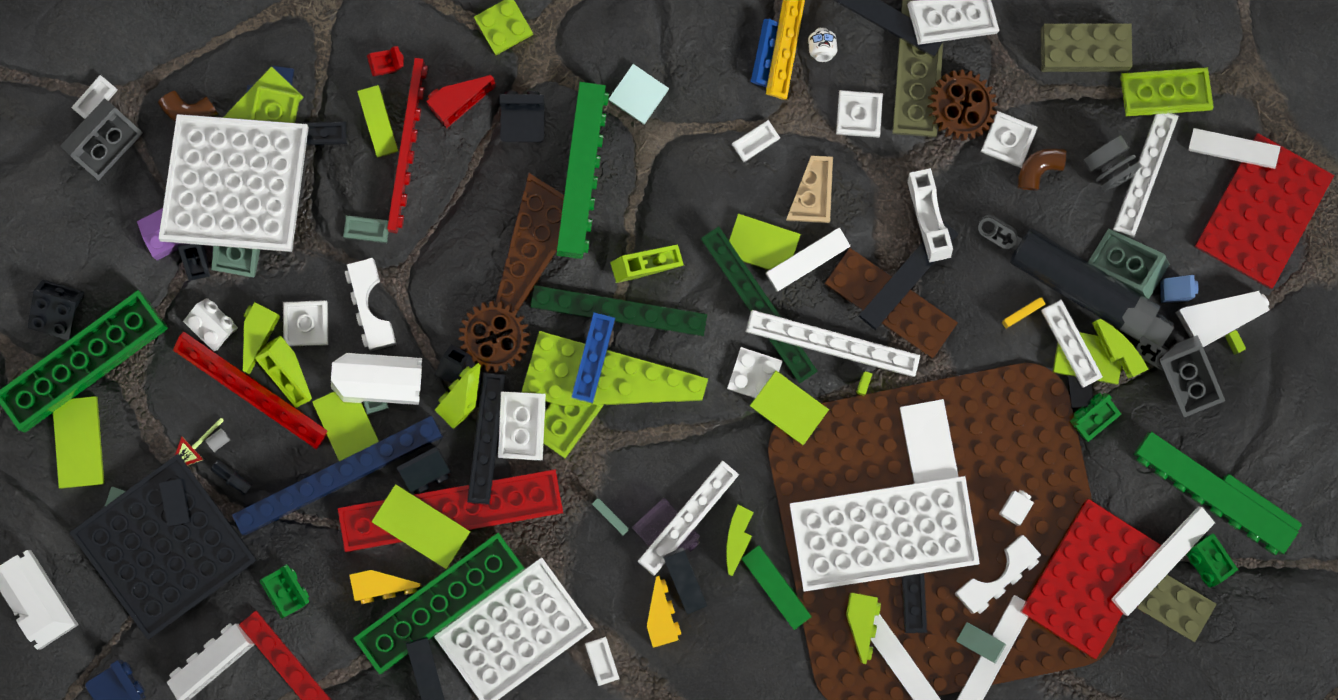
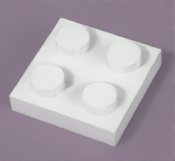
[727,347,782,398]

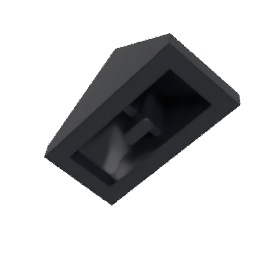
[178,243,210,281]

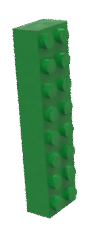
[0,290,169,433]
[353,533,525,674]

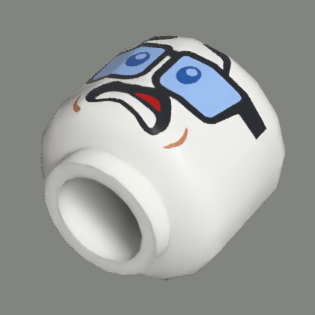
[808,28,837,62]

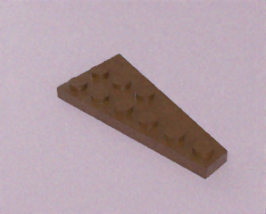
[495,173,564,312]

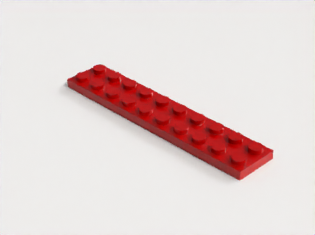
[338,469,563,552]

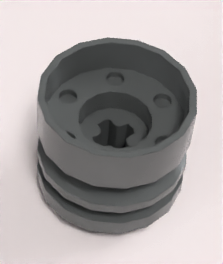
[1083,135,1142,192]

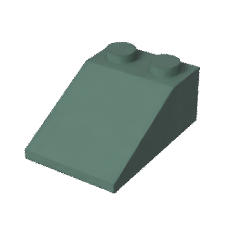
[1088,229,1170,299]
[211,246,260,278]

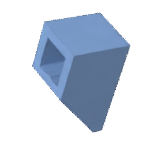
[1160,275,1198,303]

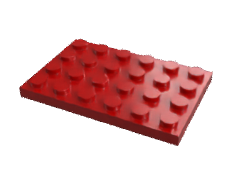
[1195,133,1335,289]
[1020,499,1161,659]

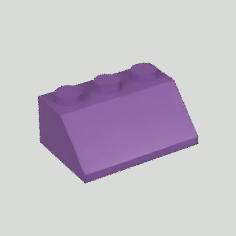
[137,208,181,260]

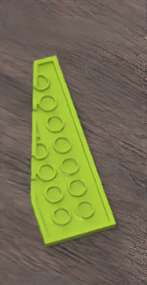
[521,331,708,407]

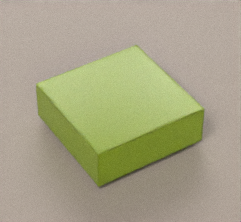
[1225,330,1246,355]
[856,371,872,396]

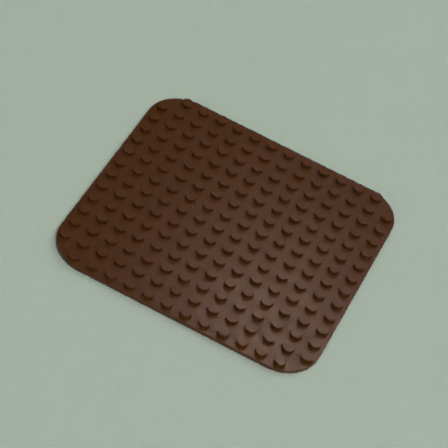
[768,363,1118,700]

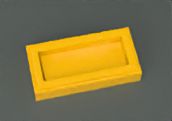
[1002,298,1045,329]

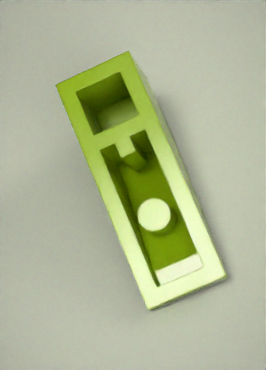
[610,244,684,283]
[243,302,281,374]
[255,336,312,408]

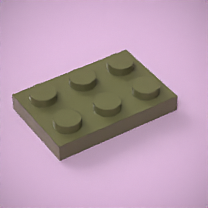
[1136,575,1217,642]

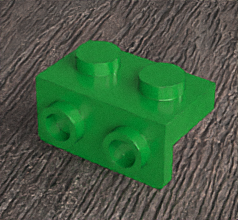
[1070,393,1121,442]
[259,564,309,619]

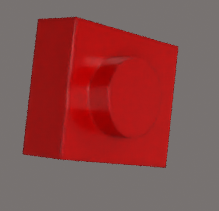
[367,46,404,76]

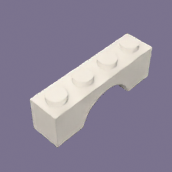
[907,168,953,262]
[345,258,397,351]
[954,535,1041,614]

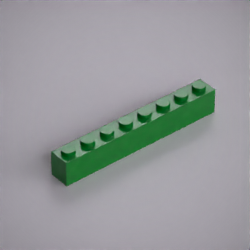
[556,82,609,259]
[1133,432,1299,555]

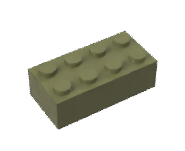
[1041,24,1132,72]

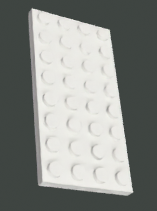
[790,476,980,591]

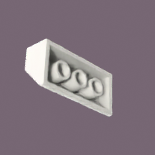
[167,623,255,700]

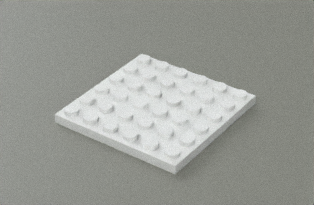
[159,114,309,252]

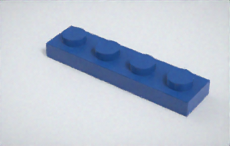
[571,313,615,404]

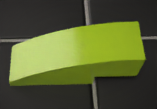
[357,85,398,158]
[1092,319,1149,379]
[726,505,754,576]

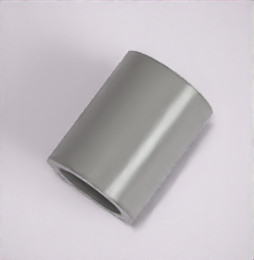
[205,428,230,452]

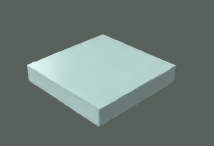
[608,64,669,125]

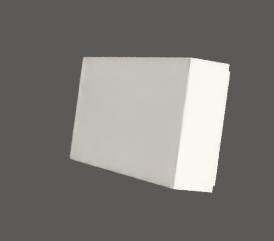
[71,75,118,119]
[732,120,780,162]
[585,637,619,686]

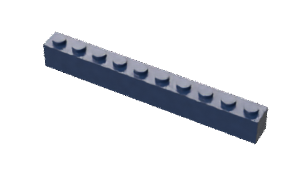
[232,416,443,535]

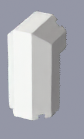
[331,353,422,405]
[0,550,78,650]

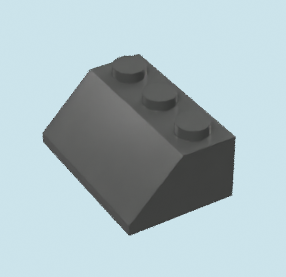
[60,98,143,181]
[1160,335,1225,417]

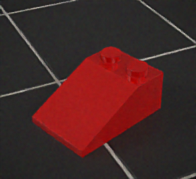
[426,75,496,128]

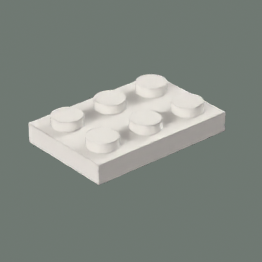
[498,392,546,460]

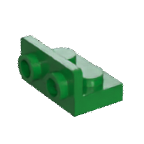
[1186,533,1238,588]

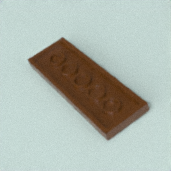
[825,248,958,359]

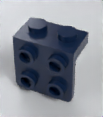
[86,660,146,700]

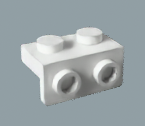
[183,298,238,351]

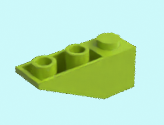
[435,363,481,429]
[846,593,881,664]

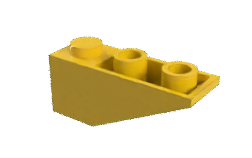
[350,570,422,604]
[647,576,681,648]

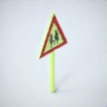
[175,418,223,465]

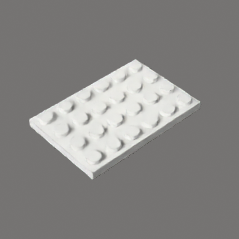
[434,558,594,700]

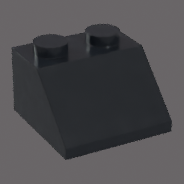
[396,447,452,494]

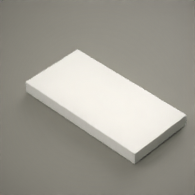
[907,0,999,45]
[900,399,958,484]

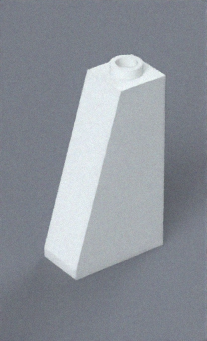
[1175,291,1270,347]

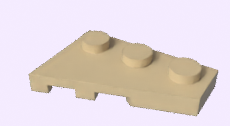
[786,156,833,223]

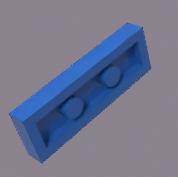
[751,19,779,88]

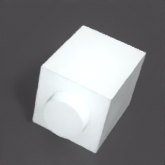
[999,490,1034,526]

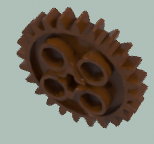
[927,69,998,141]
[458,300,530,372]

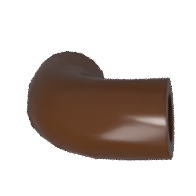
[158,91,218,122]
[1017,148,1066,191]

